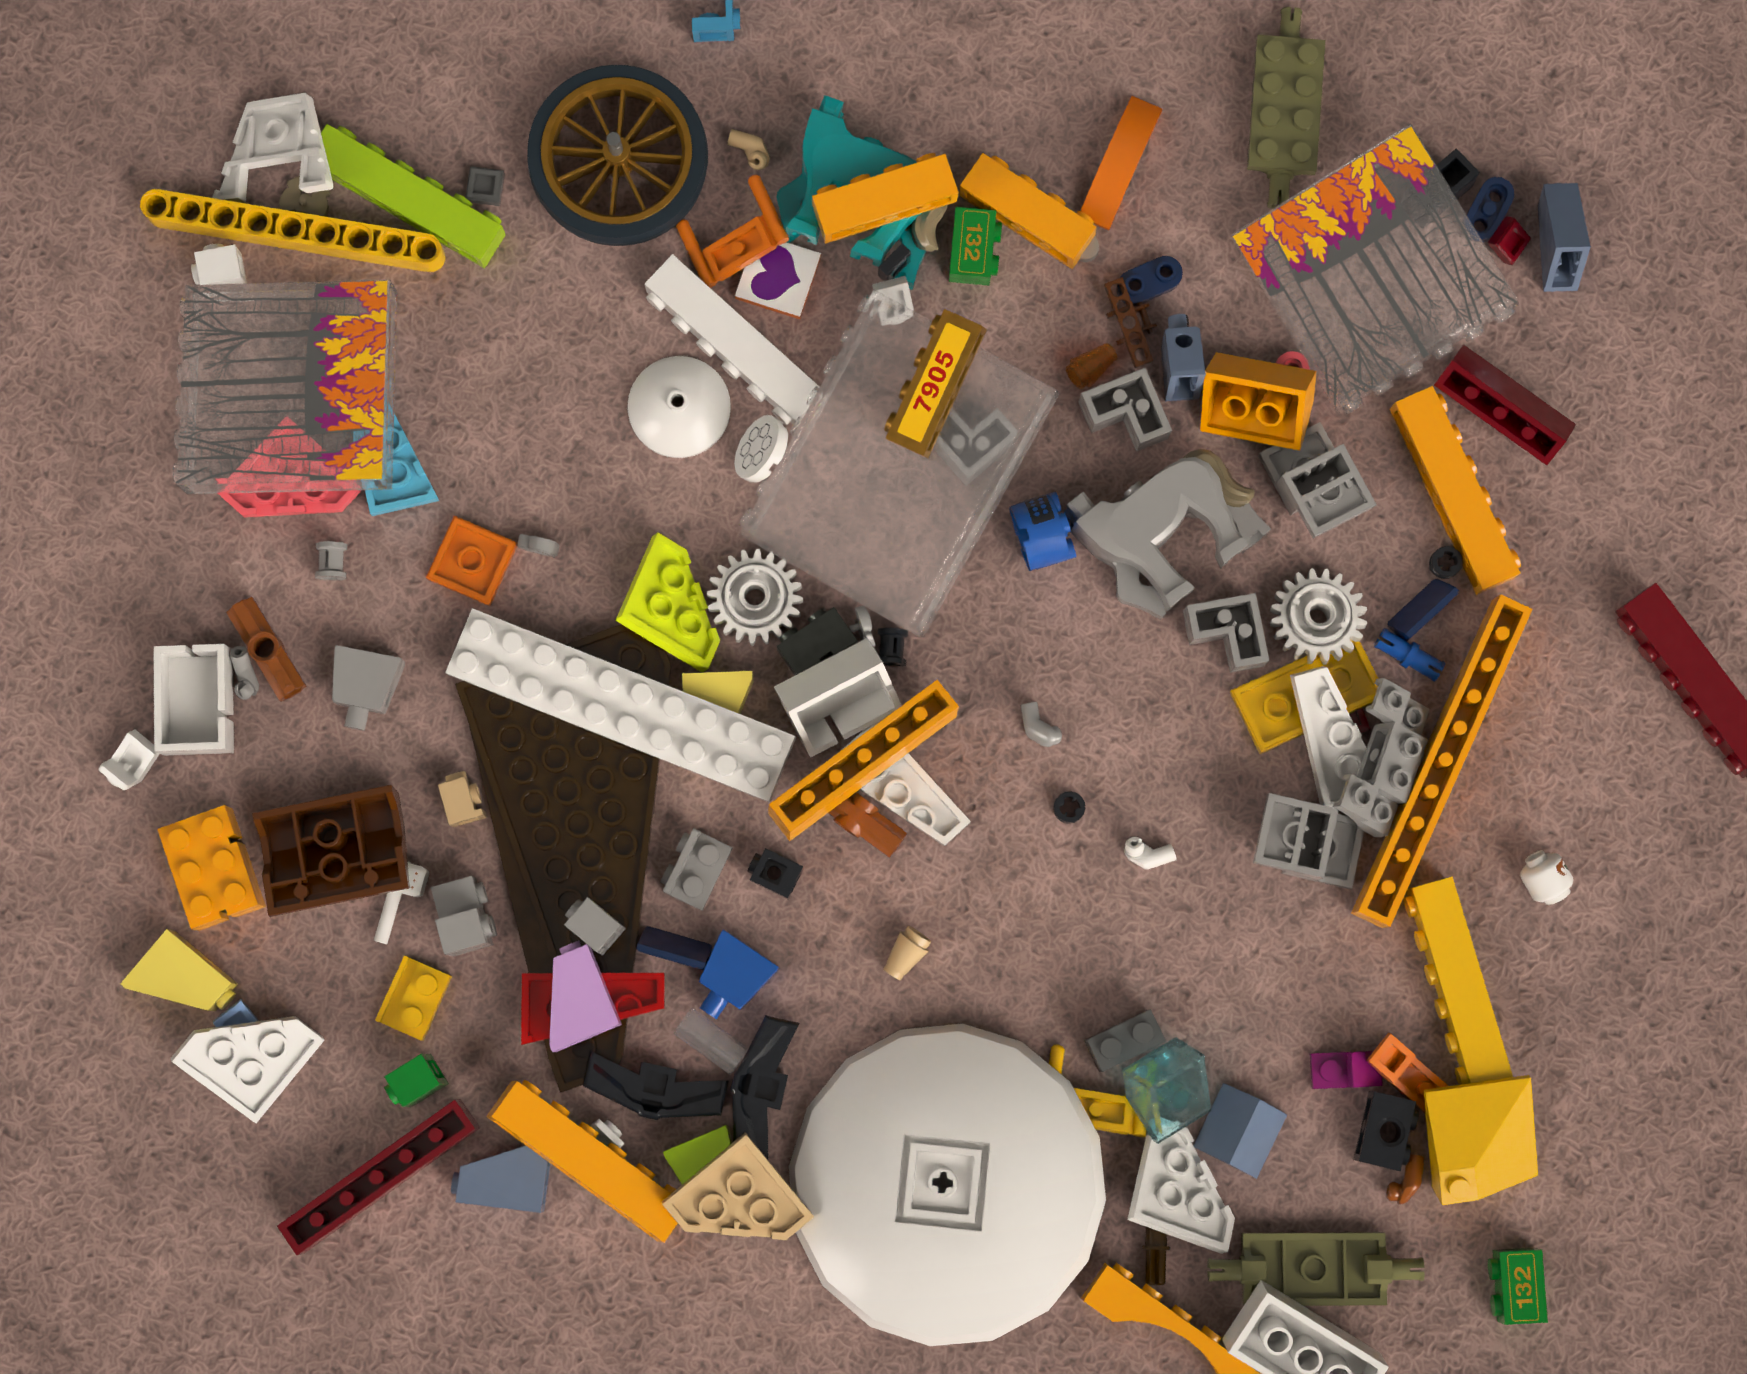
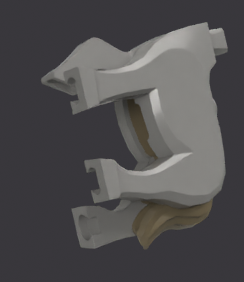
[1065,449,1271,620]

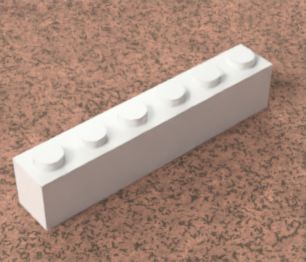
[644,254,825,428]

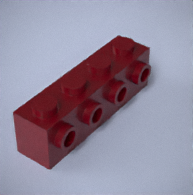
[1434,344,1576,465]

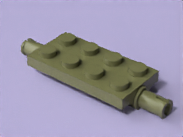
[1247,7,1325,209]
[1207,1232,1425,1306]

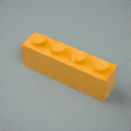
[812,153,959,244]
[960,153,1096,269]

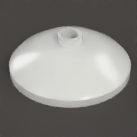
[628,356,731,458]

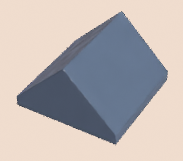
[1193,1083,1287,1179]

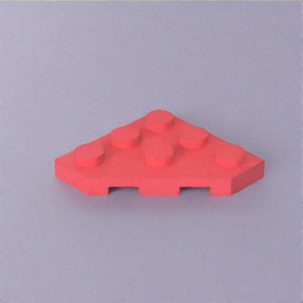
[216,416,364,518]

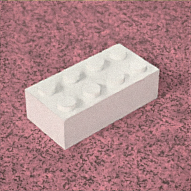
[1222,1280,1389,1374]

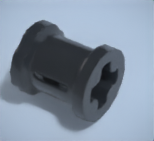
[877,627,909,667]

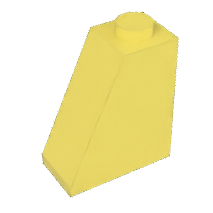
[682,671,754,714]
[120,929,238,1011]

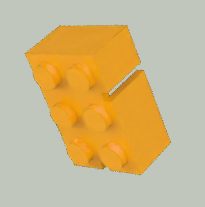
[157,805,266,931]

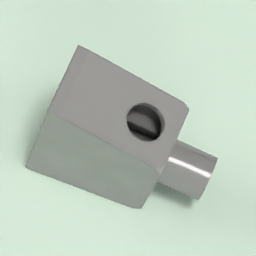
[332,645,406,731]

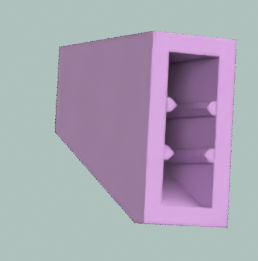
[550,941,622,1052]

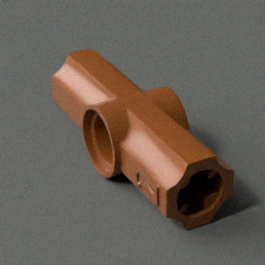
[226,597,307,702]
[828,792,907,858]

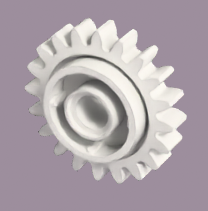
[707,549,803,646]
[1270,568,1367,665]

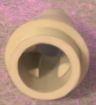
[883,926,931,980]

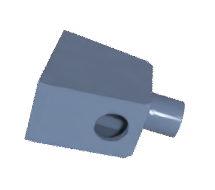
[1161,314,1206,401]

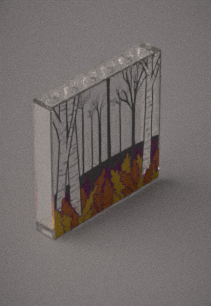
[1231,124,1519,414]
[173,280,397,494]

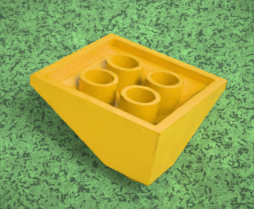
[1424,1075,1538,1205]

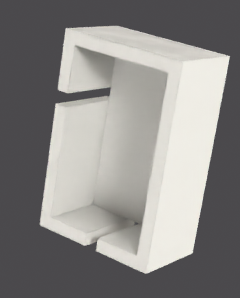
[774,638,902,758]
[154,644,234,756]

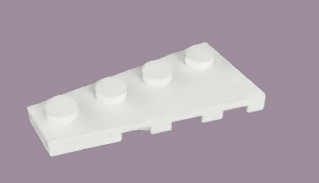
[1290,666,1367,808]
[843,722,971,846]

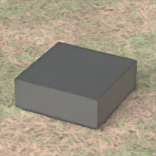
[465,166,505,206]

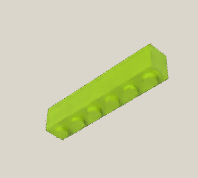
[321,124,506,269]

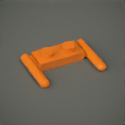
[676,174,789,288]

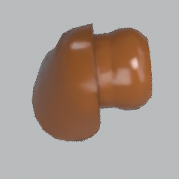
[1386,1154,1424,1204]

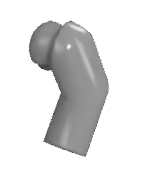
[1020,702,1062,747]

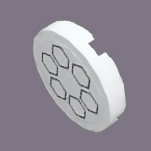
[734,415,788,483]

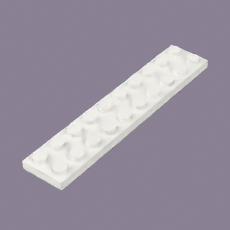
[445,608,796,802]

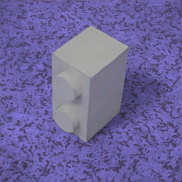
[564,897,626,955]

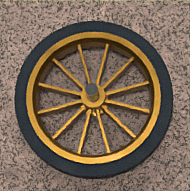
[527,65,708,246]

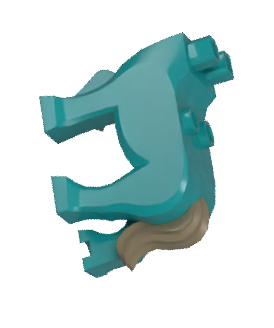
[776,95,949,290]

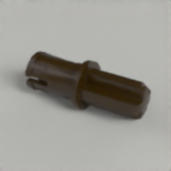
[1142,1227,1170,1285]

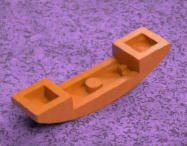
[1081,96,1163,231]
[1367,1032,1448,1114]

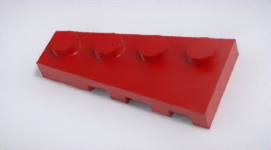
[521,973,665,1045]

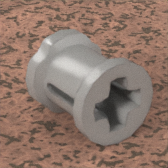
[315,541,347,580]

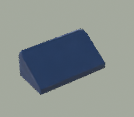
[1387,579,1459,641]
[636,926,712,970]

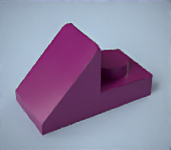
[1309,1051,1383,1089]

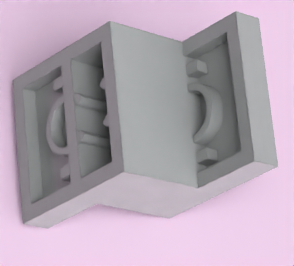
[1258,422,1377,539]
[1253,793,1364,889]

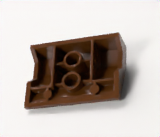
[252,785,410,917]

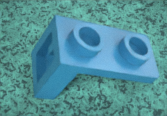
[692,0,740,42]

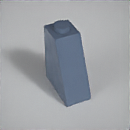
[1538,183,1591,292]
[451,1146,550,1213]

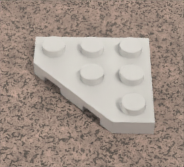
[171,1016,324,1123]
[1127,1116,1235,1254]

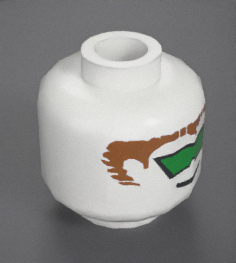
[1520,850,1573,905]

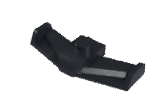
[730,1015,800,1159]
[583,1051,729,1120]

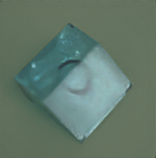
[1122,1037,1211,1144]

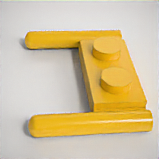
[1049,1044,1155,1137]

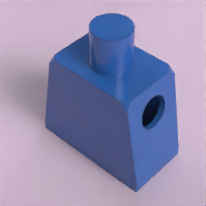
[699,930,779,1019]

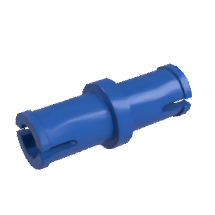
[1374,628,1446,682]

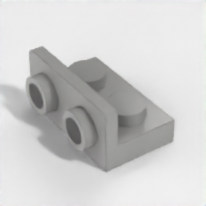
[660,828,733,911]

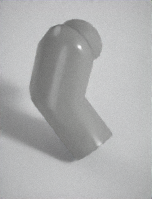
[230,646,260,700]

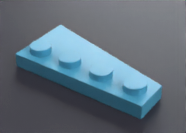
[352,394,439,516]

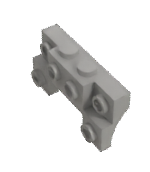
[1333,678,1430,837]

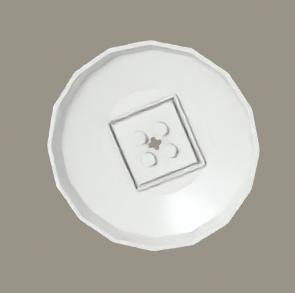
[789,1024,1106,1346]

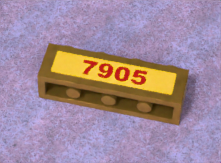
[884,309,987,458]

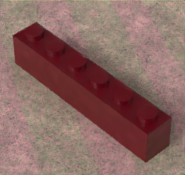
[1615,583,1747,778]
[277,1099,480,1256]

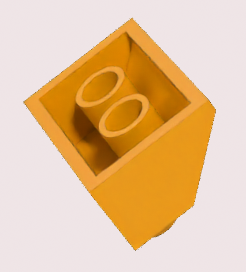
[1200,352,1317,451]

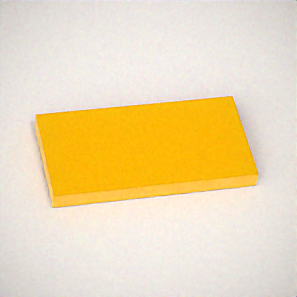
[1230,640,1379,754]

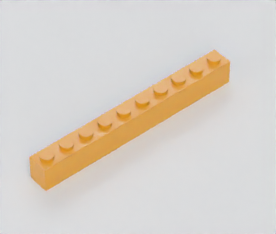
[1351,594,1533,928]

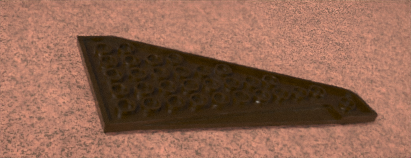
[455,624,672,1093]

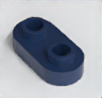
[1462,177,1514,243]
[1116,256,1183,306]

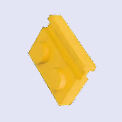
[375,956,452,1041]

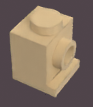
[438,771,487,828]

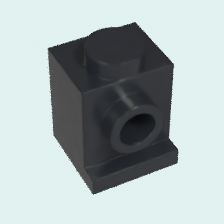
[747,848,804,900]

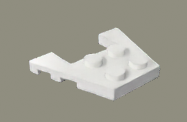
[212,93,333,203]

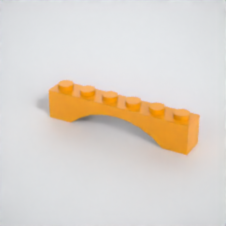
[1081,1262,1262,1374]

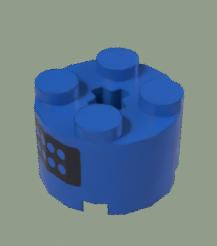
[1009,491,1076,571]

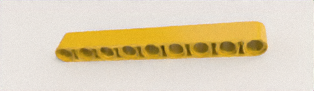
[140,189,445,272]

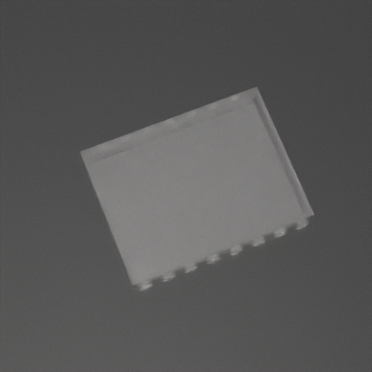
[739,289,1060,637]

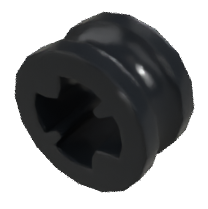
[1429,546,1463,579]
[1053,791,1086,824]

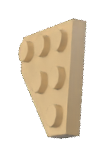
[662,1133,814,1240]

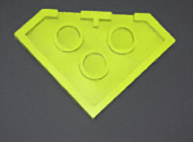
[615,532,720,673]

